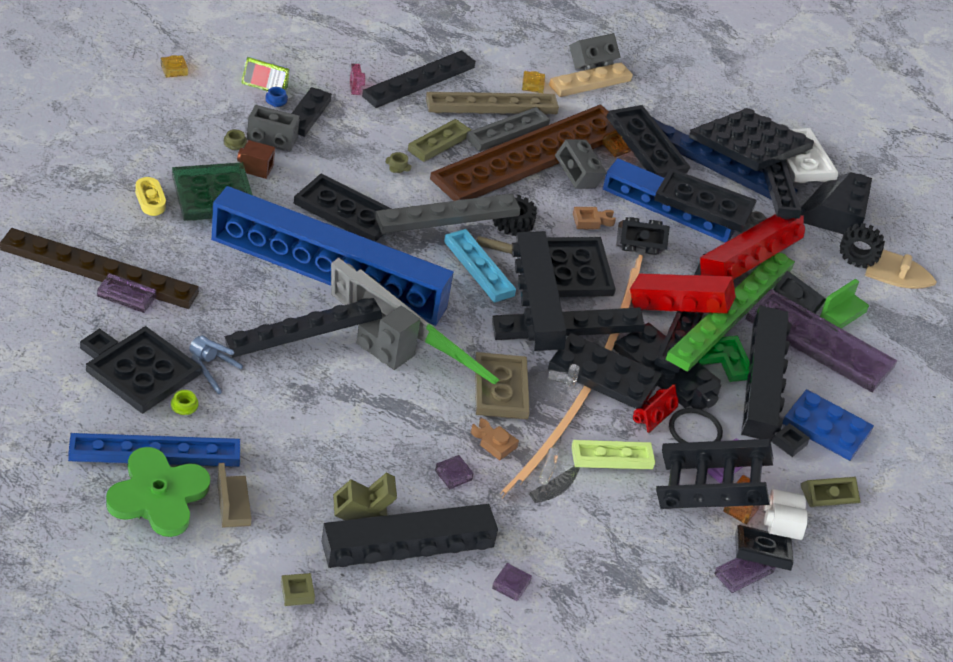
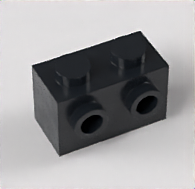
[616,217,670,255]

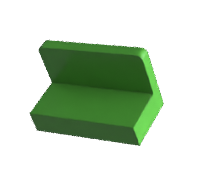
[819,279,869,331]

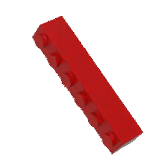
[700,214,805,280]

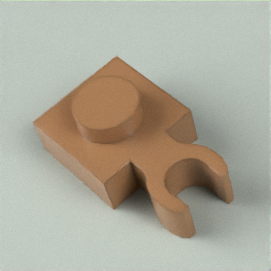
[573,207,616,230]
[471,418,519,461]

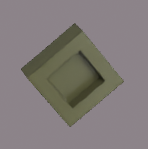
[281,573,315,606]

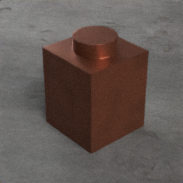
[237,140,275,179]

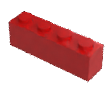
[630,273,736,313]

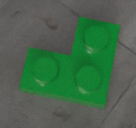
[698,335,750,382]

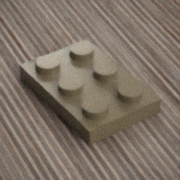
[475,352,530,419]

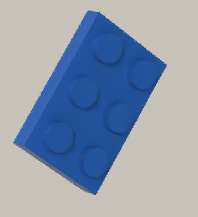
[782,389,874,461]

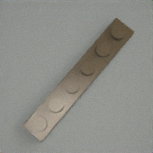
[426,92,559,115]

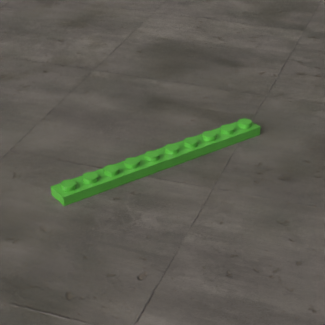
[666,253,795,372]

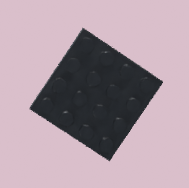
[689,108,814,171]

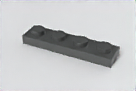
[466,107,550,152]

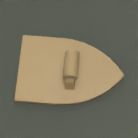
[865,249,937,289]

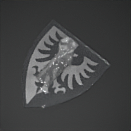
[529,364,584,411]
[523,447,580,503]

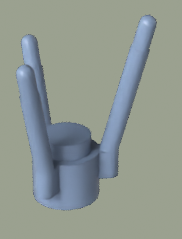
[189,335,243,394]

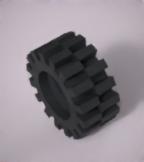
[493,194,537,236]
[840,223,885,268]

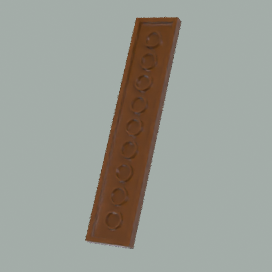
[430,104,621,201]

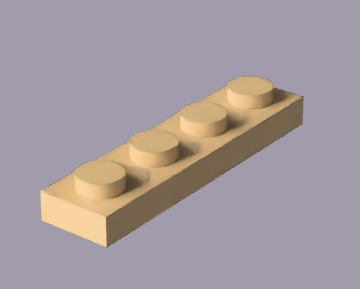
[549,62,633,97]

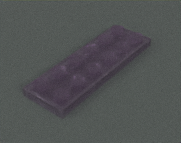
[745,289,897,393]

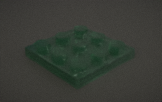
[172,162,253,221]

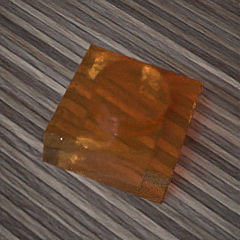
[602,132,631,157]

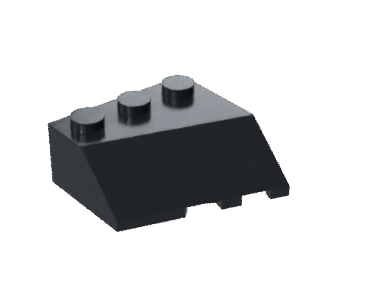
[801,172,872,235]

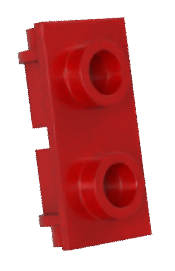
[633,385,678,433]

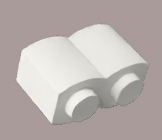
[763,489,807,540]

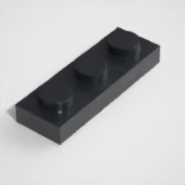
[291,87,332,137]

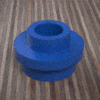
[265,87,288,107]

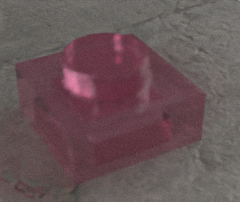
[349,64,365,95]

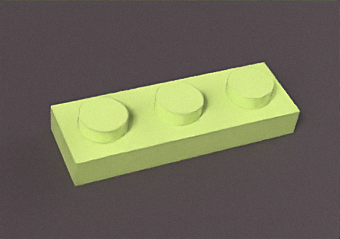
[571,440,655,469]

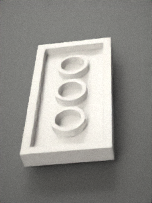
[785,128,838,183]

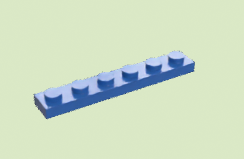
[68,433,240,467]

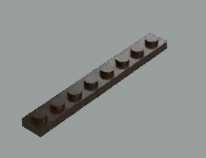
[0,228,199,309]

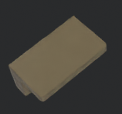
[217,463,252,528]

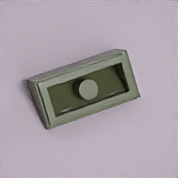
[801,476,861,507]

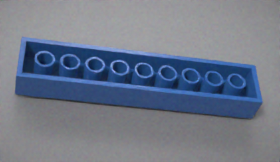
[211,186,454,326]

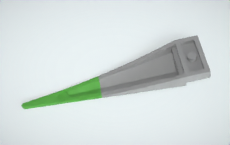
[331,258,499,384]

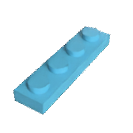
[444,229,516,303]

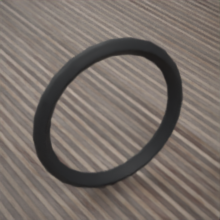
[669,408,723,443]

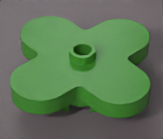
[106,447,210,537]

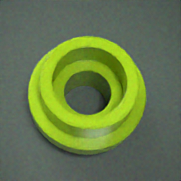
[171,390,199,415]

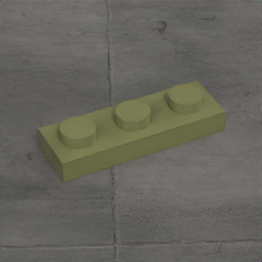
[408,118,472,162]

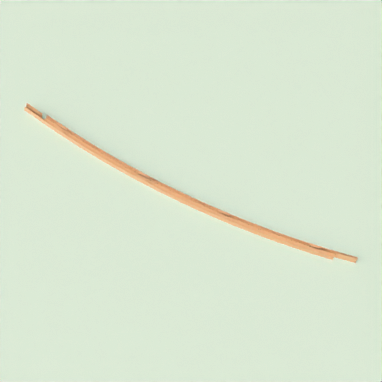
[500,254,643,499]

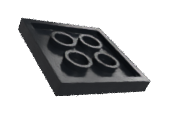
[547,237,616,297]
[86,326,202,414]

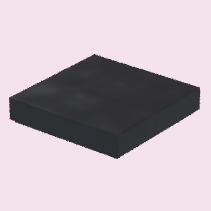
[735,525,794,571]

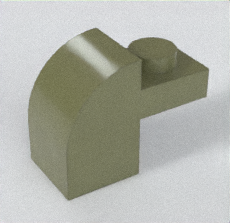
[333,472,397,520]

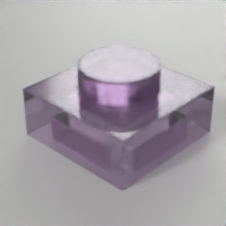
[435,455,474,489]
[492,563,532,601]

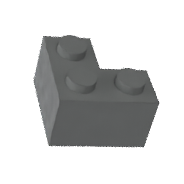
[356,305,421,370]

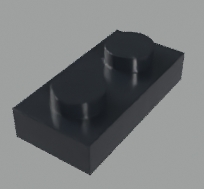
[773,271,826,319]

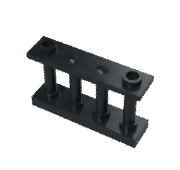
[656,439,774,509]

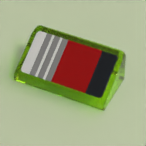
[242,57,290,91]

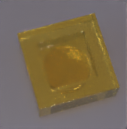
[161,55,188,78]
[522,71,545,93]

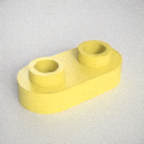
[135,177,166,216]

